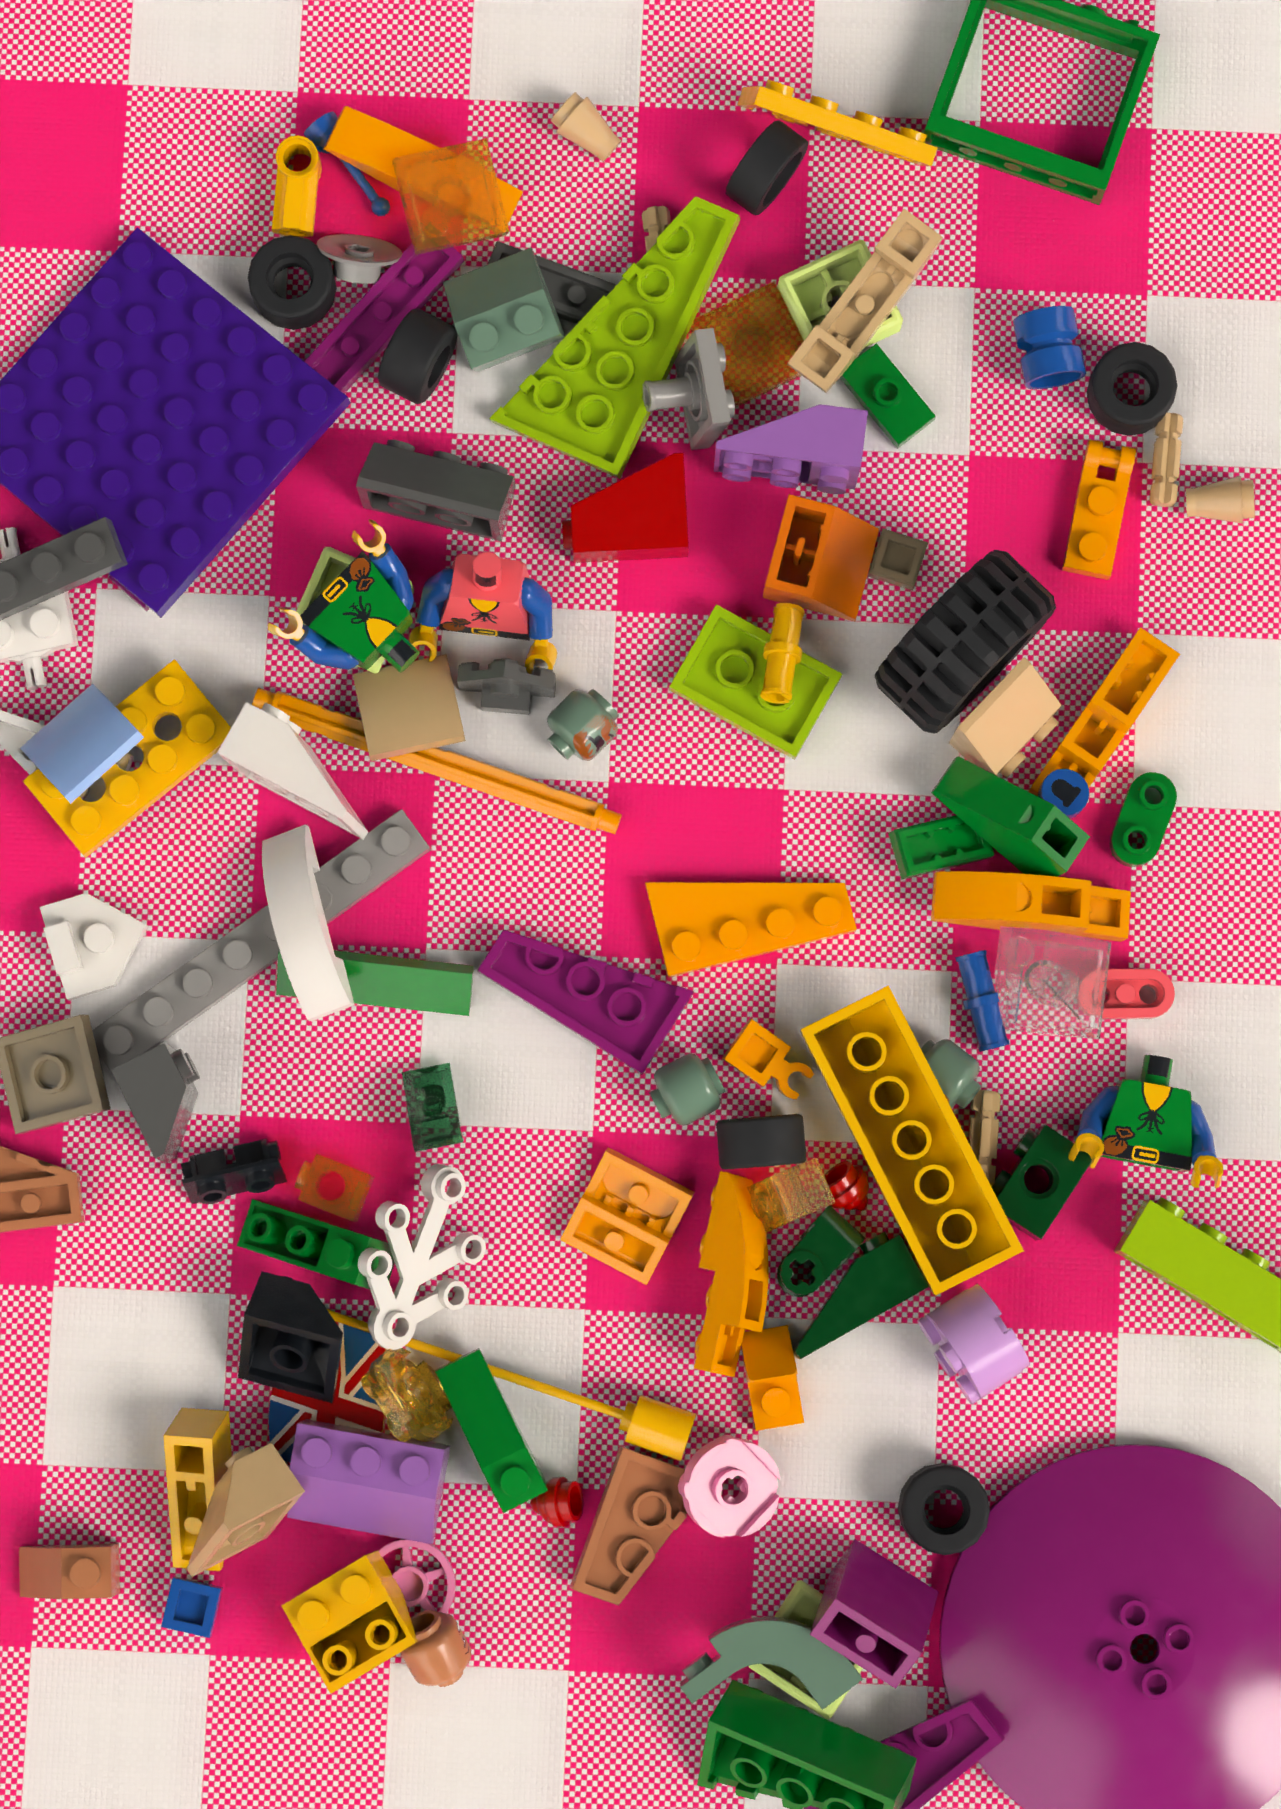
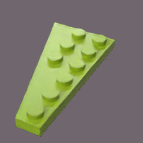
[489,196,741,479]

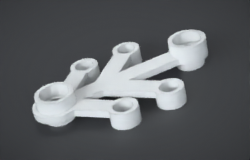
[358,1164,486,1350]

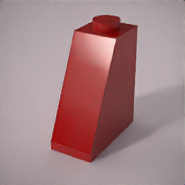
[562,453,689,563]

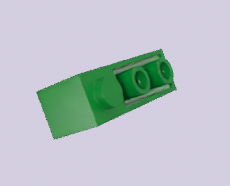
[931,756,1090,877]
[237,1199,395,1289]

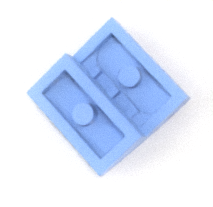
[20,683,144,804]

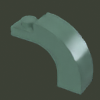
[680,1616,863,1710]

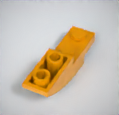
[931,871,1131,942]
[694,1171,769,1377]

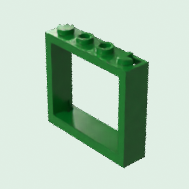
[924,0,1160,205]

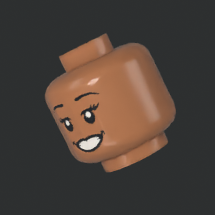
[400,1610,471,1687]

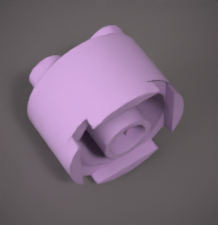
[917,1284,1030,1404]

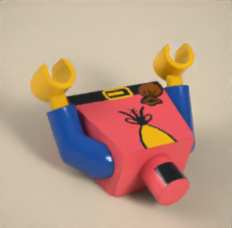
[409,552,558,674]

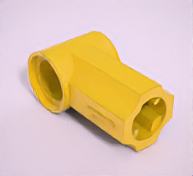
[272,135,322,238]

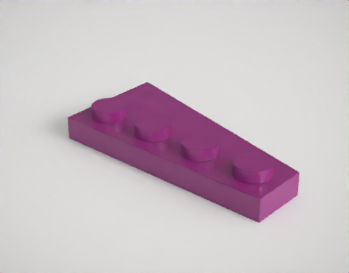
[477,929,694,1075]

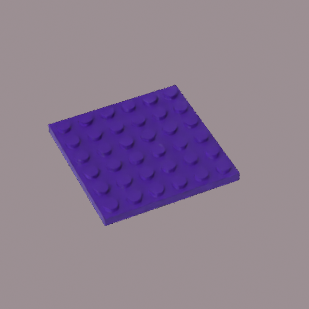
[0,227,351,618]

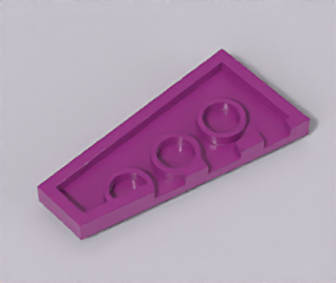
[804,1698,1005,1809]

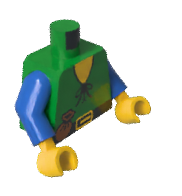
[268,519,420,673]
[1068,1055,1224,1188]

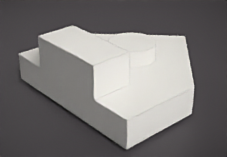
[40,893,148,1001]

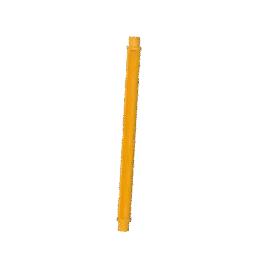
[252,688,622,834]

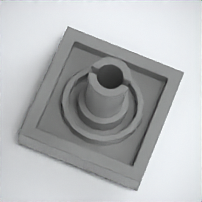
[642,328,735,450]

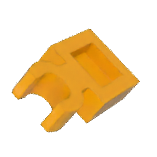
[722,1019,814,1100]

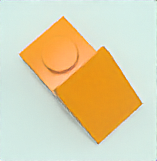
[741,1325,804,1431]

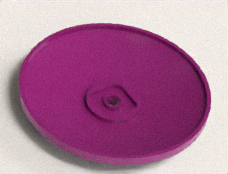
[939,1444,1281,1809]

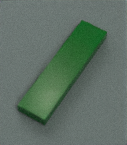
[276,949,474,1016]

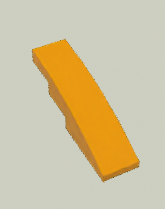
[323,106,523,236]
[1028,627,1180,796]

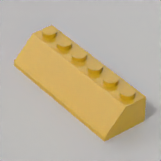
[800,985,1024,1296]

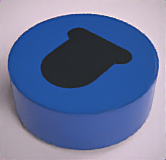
[1038,769,1089,819]

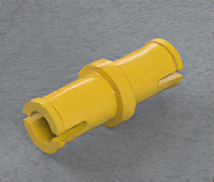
[760,603,805,704]

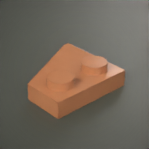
[0,1146,85,1233]

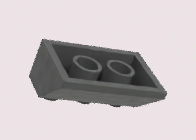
[356,440,516,542]

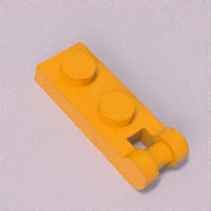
[1062,439,1136,580]

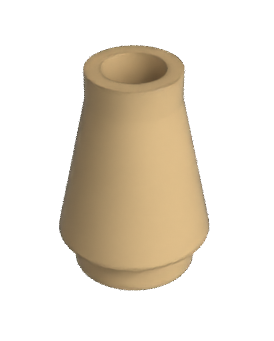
[550,92,622,162]
[1186,476,1255,524]

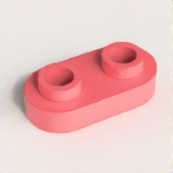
[1075,969,1175,1020]

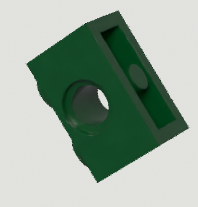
[991,1124,1092,1240]

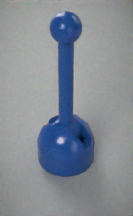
[304,111,390,216]

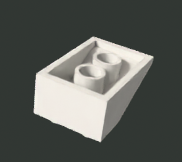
[217,702,368,840]

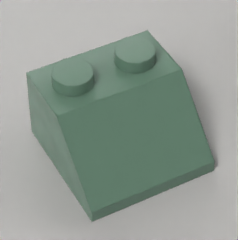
[443,247,565,372]

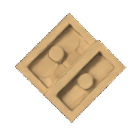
[353,654,466,761]

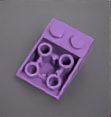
[713,404,868,494]

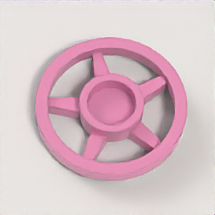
[379,1539,456,1613]

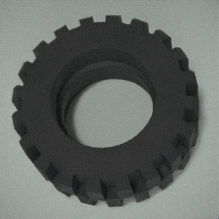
[875,550,1056,734]

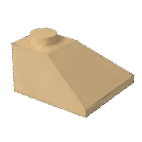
[187,1443,305,1577]

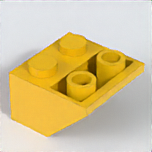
[281,1550,418,1694]

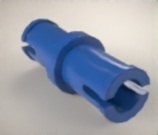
[955,950,1010,1052]

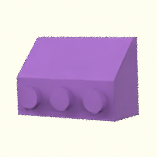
[287,1419,451,1544]

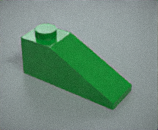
[435,1348,548,1513]

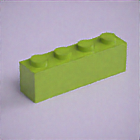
[1114,1197,1281,1352]

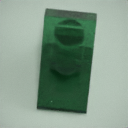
[402,1063,465,1152]

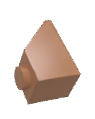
[19,1543,120,1599]

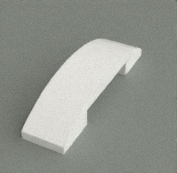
[262,825,355,1021]

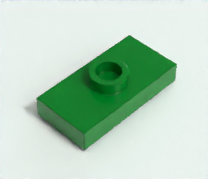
[840,343,936,449]
[888,815,994,880]

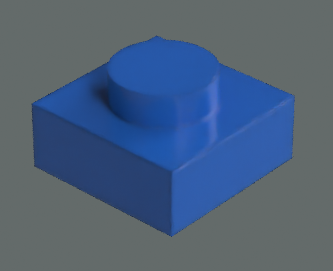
[161,1576,223,1638]

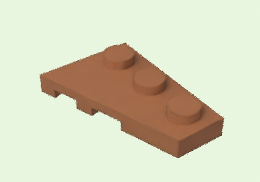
[570,1446,687,1606]

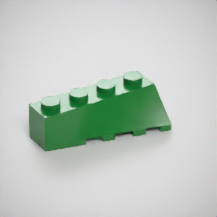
[697,1680,917,1809]

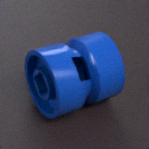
[1013,306,1086,389]

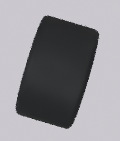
[247,235,337,330]
[378,308,458,404]
[1087,342,1178,436]
[716,1114,806,1169]
[898,1463,990,1555]

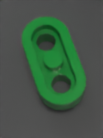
[1109,772,1177,867]

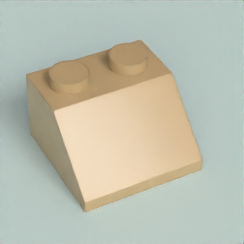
[949,657,1062,778]

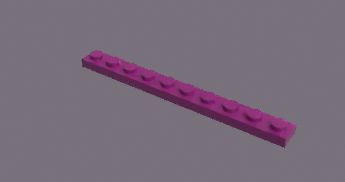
[109,226,464,612]

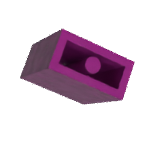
[810,1539,938,1689]

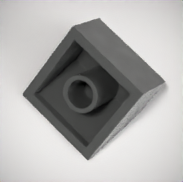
[111,1043,200,1163]

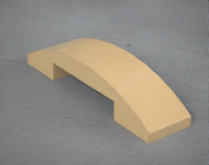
[787,209,943,393]

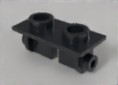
[181,1138,287,1204]

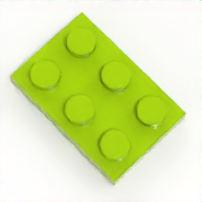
[669,604,842,760]

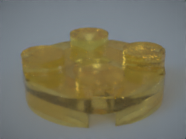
[361,1348,453,1442]

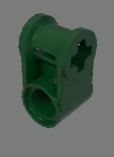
[776,1205,866,1297]

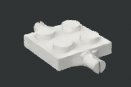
[0,527,79,690]

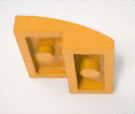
[560,1147,695,1285]

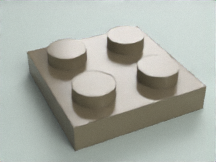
[0,1015,111,1134]

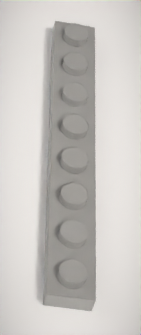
[92,809,431,1074]

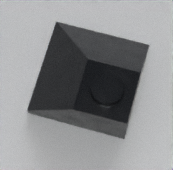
[238,1271,343,1403]

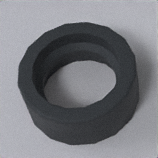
[726,121,809,215]

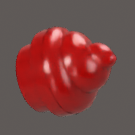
[820,1161,869,1211]
[530,1477,584,1527]

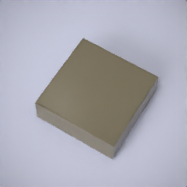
[867,528,928,591]

